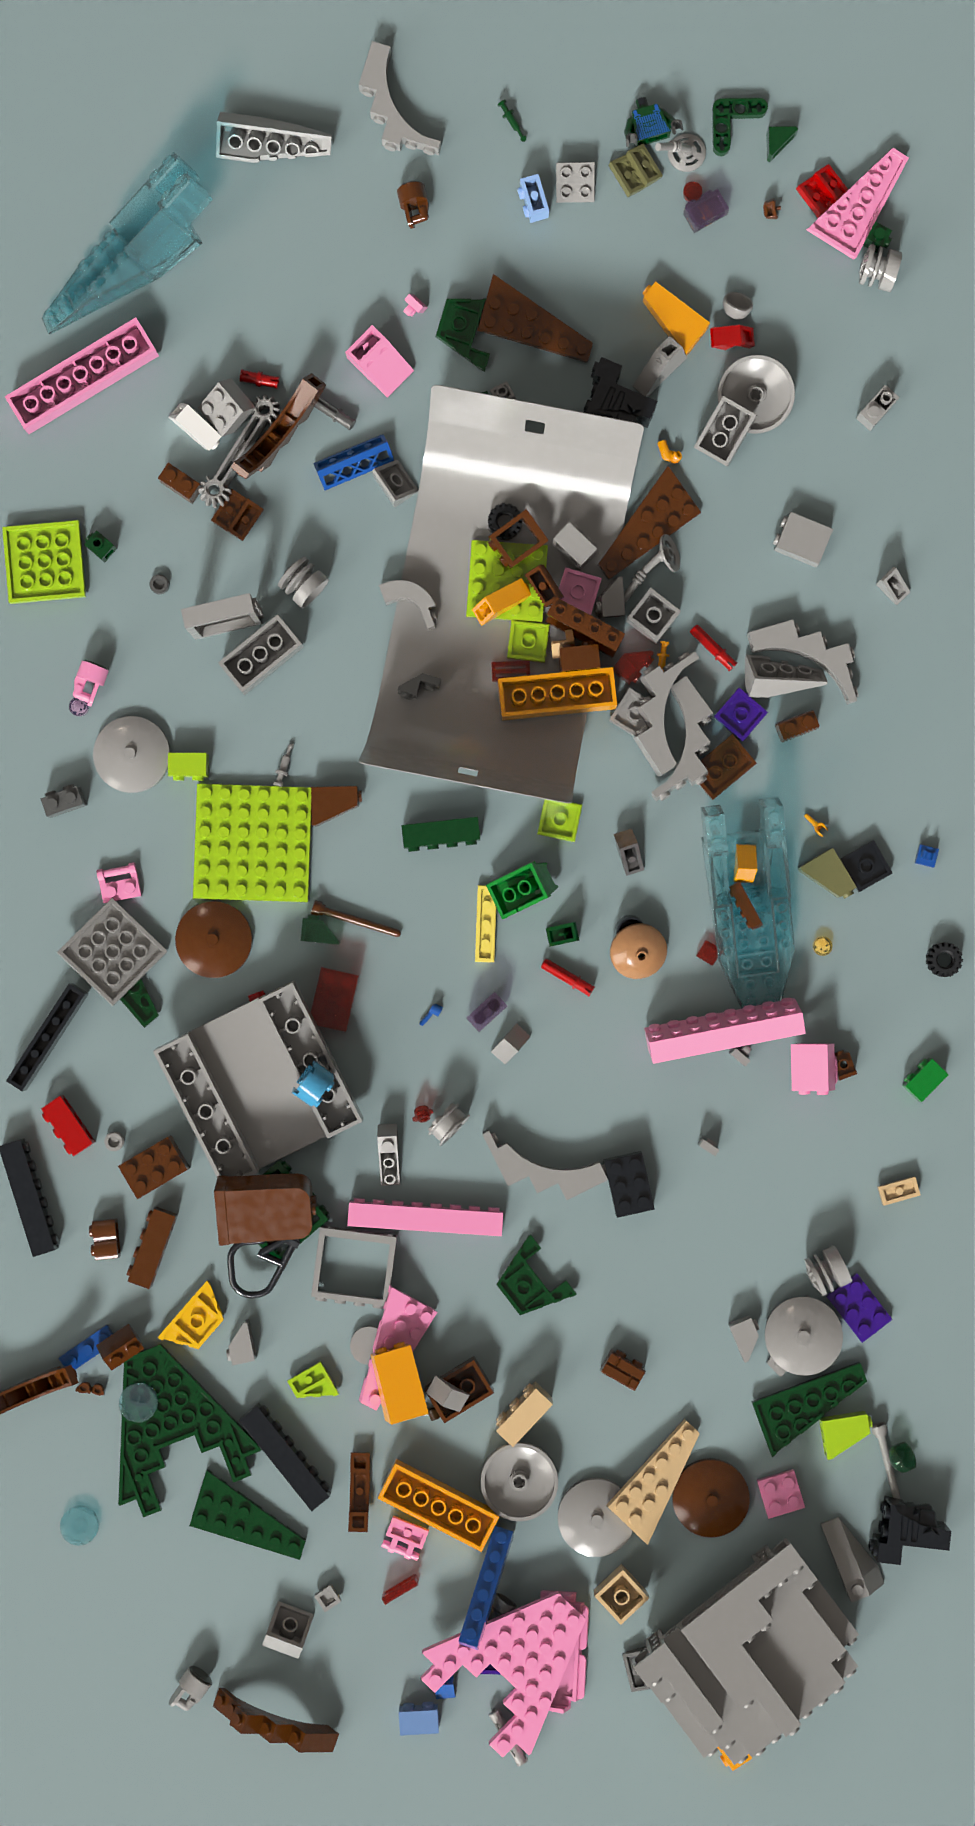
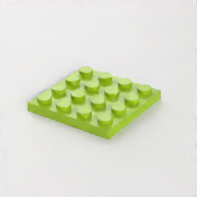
[2,520,86,604]
[466,540,548,623]

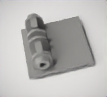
[556,162,595,203]

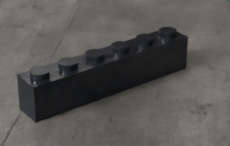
[6,983,89,1091]
[0,1138,60,1257]
[239,1403,331,1512]

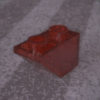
[613,650,654,685]

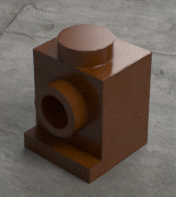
[834,1050,857,1081]

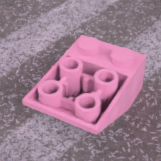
[345,325,414,398]

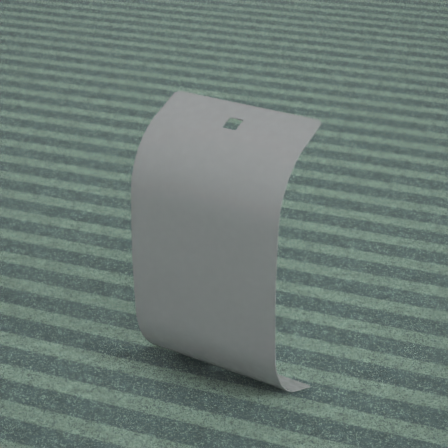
[359,385,644,803]

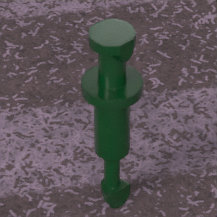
[497,99,526,142]

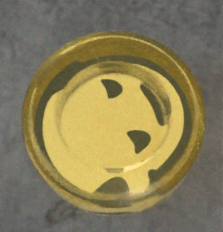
[812,937,833,956]

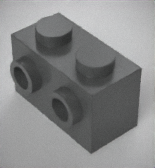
[40,784,87,818]

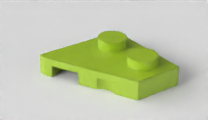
[287,1361,339,1398]

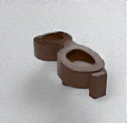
[75,1382,105,1396]

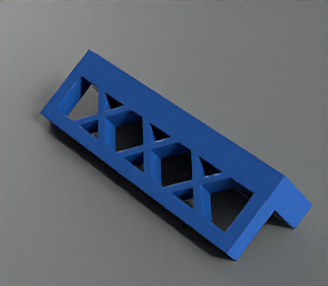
[313,434,395,490]

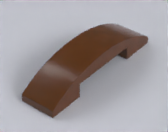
[348,1452,370,1532]

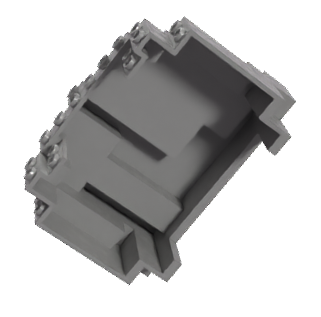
[631,1538,859,1765]

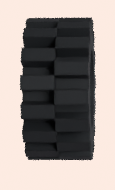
[488,503,522,540]
[926,942,963,977]

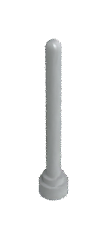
[871,1422,901,1499]

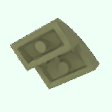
[608,143,663,197]

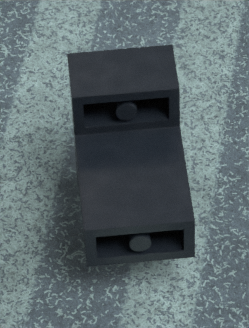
[583,357,658,428]
[868,1496,952,1565]

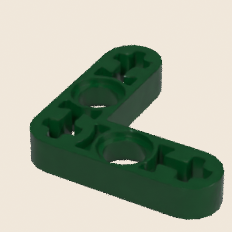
[712,98,768,156]

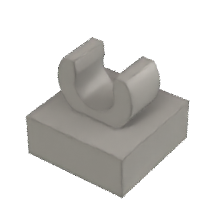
[729,1045,752,1067]

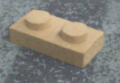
[877,1176,921,1206]

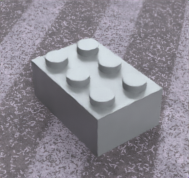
[694,396,758,467]

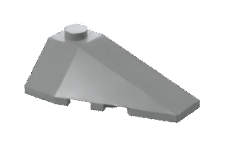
[745,655,827,698]
[821,1517,884,1603]

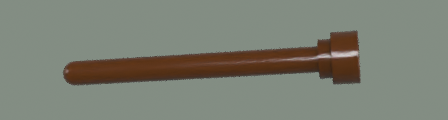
[311,900,401,937]

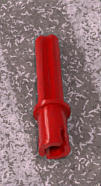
[690,625,738,672]
[541,959,595,997]

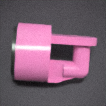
[73,660,109,707]

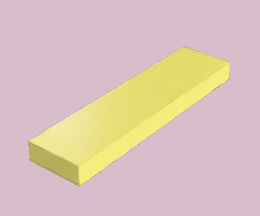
[475,885,496,962]

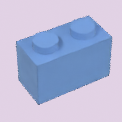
[399,1702,439,1736]

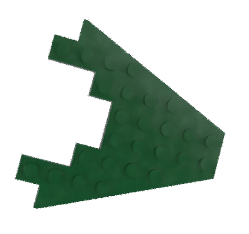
[118,1344,262,1518]

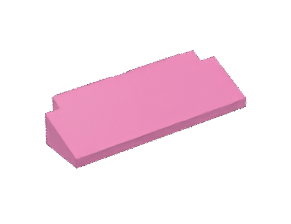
[540,1590,589,1714]

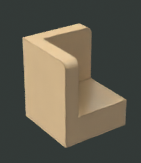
[551,629,575,659]

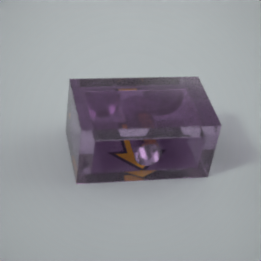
[683,189,729,233]
[466,992,507,1032]

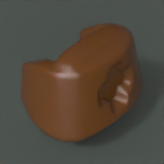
[763,198,781,219]

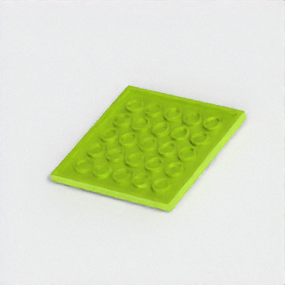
[193,784,311,902]

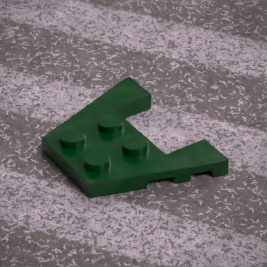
[435,298,490,372]
[496,1234,577,1315]

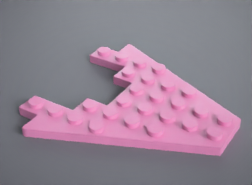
[421,1591,586,1757]

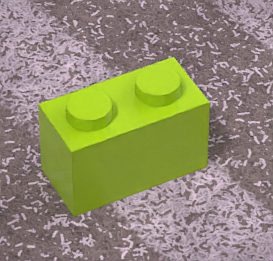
[168,753,209,781]

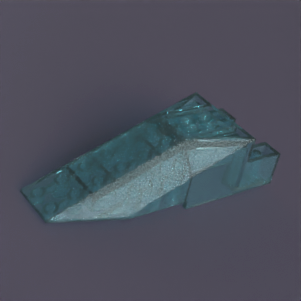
[42,152,213,334]
[700,797,795,1009]

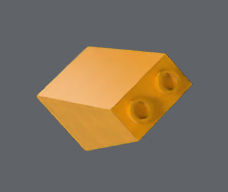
[371,1341,429,1425]

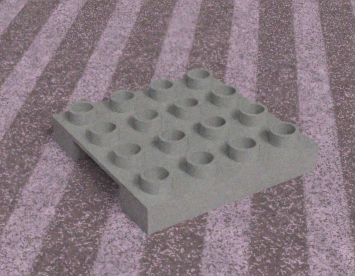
[153,980,364,1176]

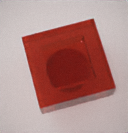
[696,940,723,966]

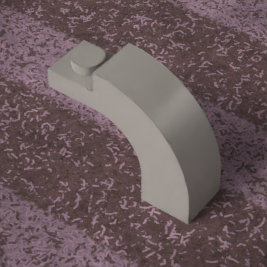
[379,580,437,631]

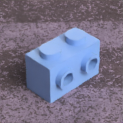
[517,174,549,223]

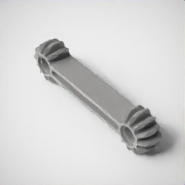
[198,394,281,508]

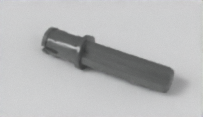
[314,398,356,430]

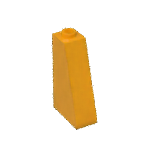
[643,281,710,357]

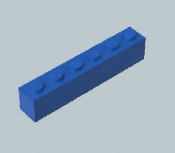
[458,1526,514,1650]

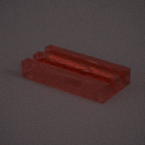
[491,660,530,682]
[382,1574,419,1605]

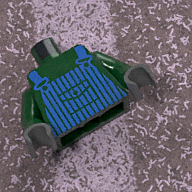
[624,97,683,147]

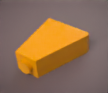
[472,578,531,626]

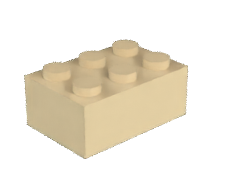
[496,1381,553,1447]

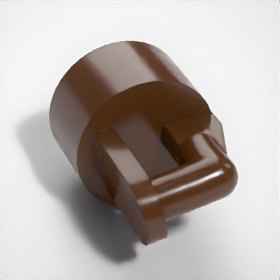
[397,181,429,229]

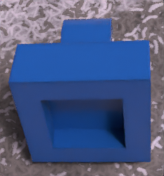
[915,844,939,868]

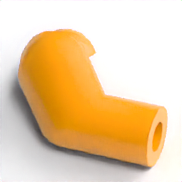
[657,440,682,464]

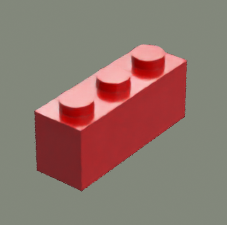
[41,1095,96,1157]

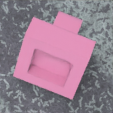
[404,294,428,317]

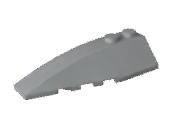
[216,112,332,163]

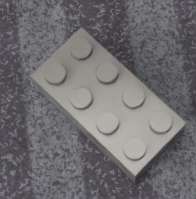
[218,614,304,695]

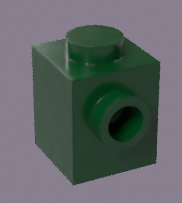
[863,222,892,253]
[84,530,117,563]

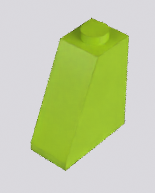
[819,1411,872,1460]

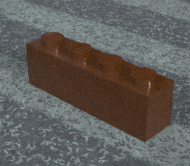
[126,1207,178,1289]

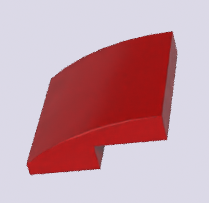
[796,164,848,218]

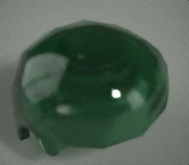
[888,1442,916,1473]

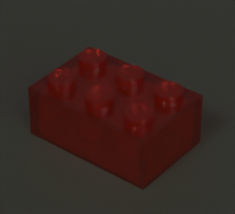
[311,967,360,1032]

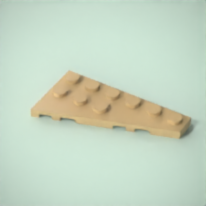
[606,1419,700,1545]

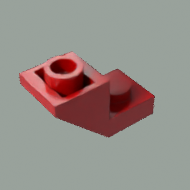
[710,325,755,350]

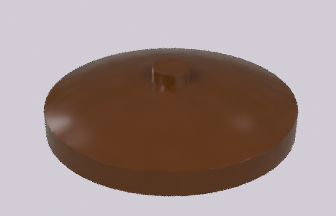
[175,901,253,978]
[672,1458,750,1538]

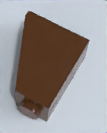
[311,786,362,827]

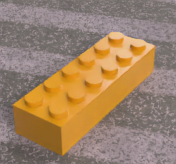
[498,667,617,721]
[378,1459,499,1552]

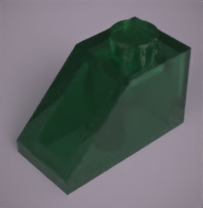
[300,915,340,945]

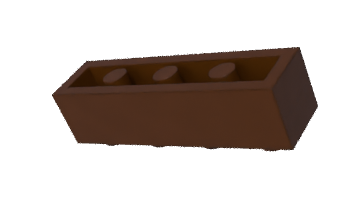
[729,881,763,931]

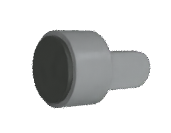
[169,1666,212,1711]

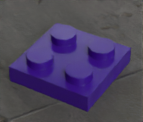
[714,688,768,742]

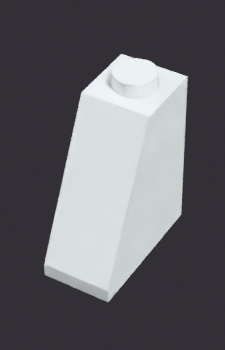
[169,403,222,450]

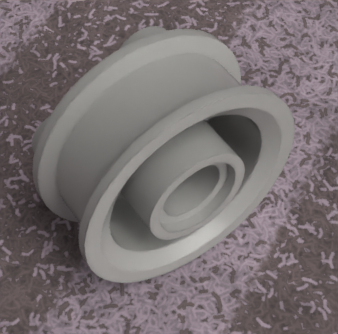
[428,1103,470,1146]

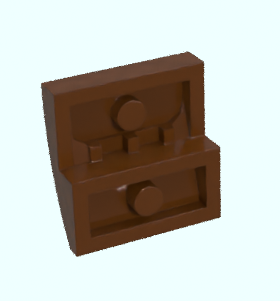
[211,489,264,541]

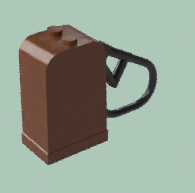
[214,1173,317,1298]

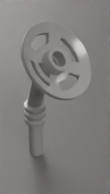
[655,134,706,172]
[624,534,680,602]

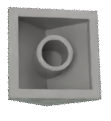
[372,460,419,508]

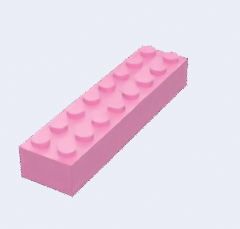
[5,317,159,434]
[644,998,806,1064]

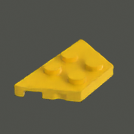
[158,1280,225,1349]

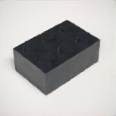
[603,1151,655,1218]

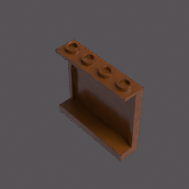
[545,597,625,658]

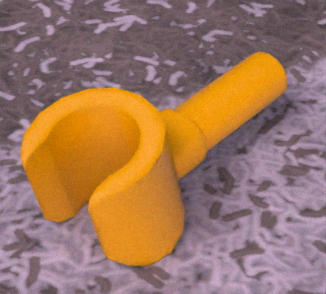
[804,813,828,837]

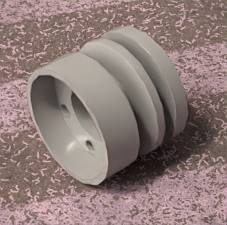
[859,244,902,292]
[278,557,329,608]
[804,1245,852,1296]

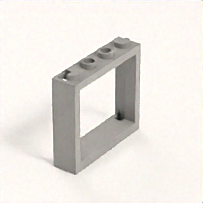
[181,593,264,640]
[311,1225,397,1309]

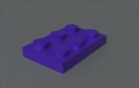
[826,1273,893,1343]

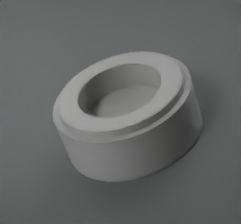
[104,1132,125,1151]

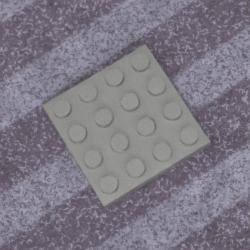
[57,898,167,1006]

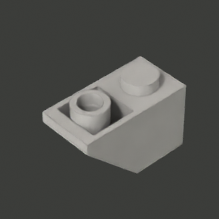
[856,385,900,431]

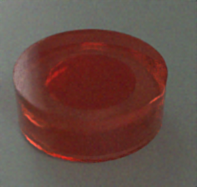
[683,182,702,203]

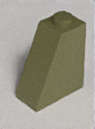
[798,848,857,899]

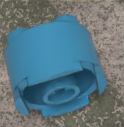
[291,1061,335,1108]

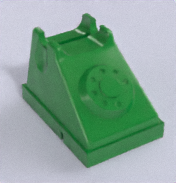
[486,861,558,920]

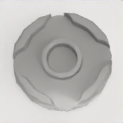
[350,1325,378,1365]

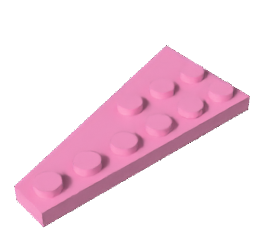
[806,148,909,260]
[359,1285,437,1410]

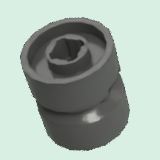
[488,1593,517,1621]

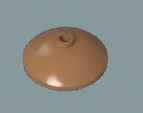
[610,923,667,979]

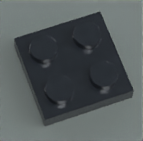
[840,840,893,892]

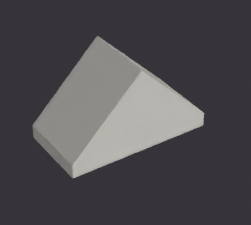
[876,567,910,605]
[491,1024,531,1065]
[426,1375,469,1412]

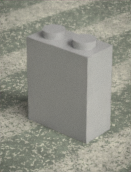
[773,512,833,567]

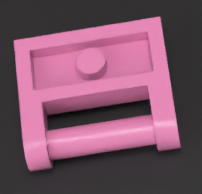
[97,862,142,904]

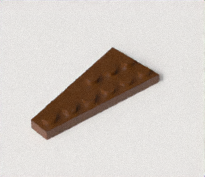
[597,466,701,580]

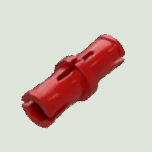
[240,369,280,389]

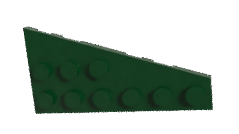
[751,1362,867,1457]
[189,1469,306,1560]

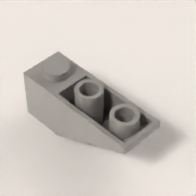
[633,336,687,397]
[377,1124,400,1186]

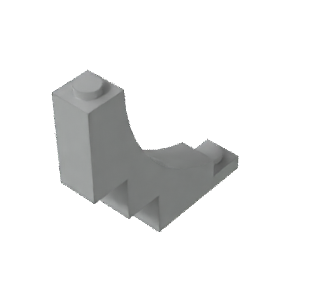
[482,1130,608,1200]

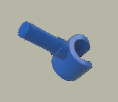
[419,1004,443,1026]

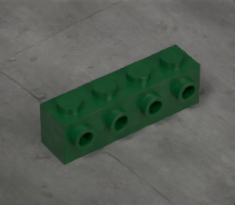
[401,817,481,852]

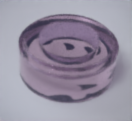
[69,698,89,717]

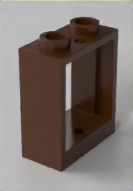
[487,509,549,569]

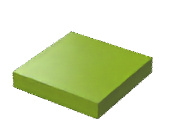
[507,620,549,663]
[537,799,582,842]

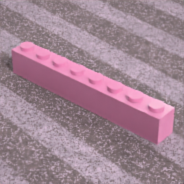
[347,1198,503,1236]

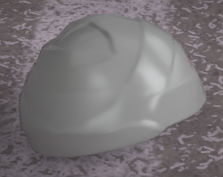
[723,292,753,319]

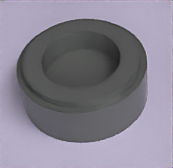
[149,575,169,595]

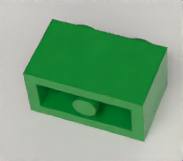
[902,1058,949,1102]

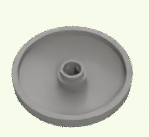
[718,355,795,434]
[93,716,171,793]
[765,1297,843,1375]
[481,1442,558,1521]
[558,1478,633,1557]

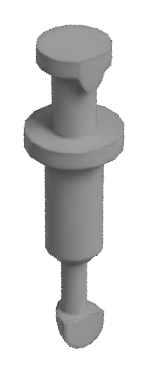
[273,744,294,787]

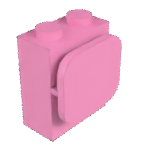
[791,1043,838,1095]

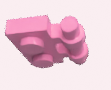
[381,1516,429,1561]

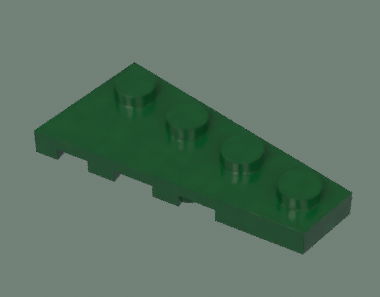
[120,979,159,1028]

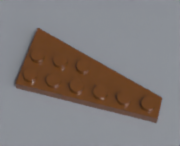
[478,274,593,363]

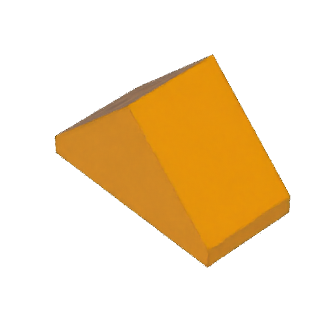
[733,844,757,883]

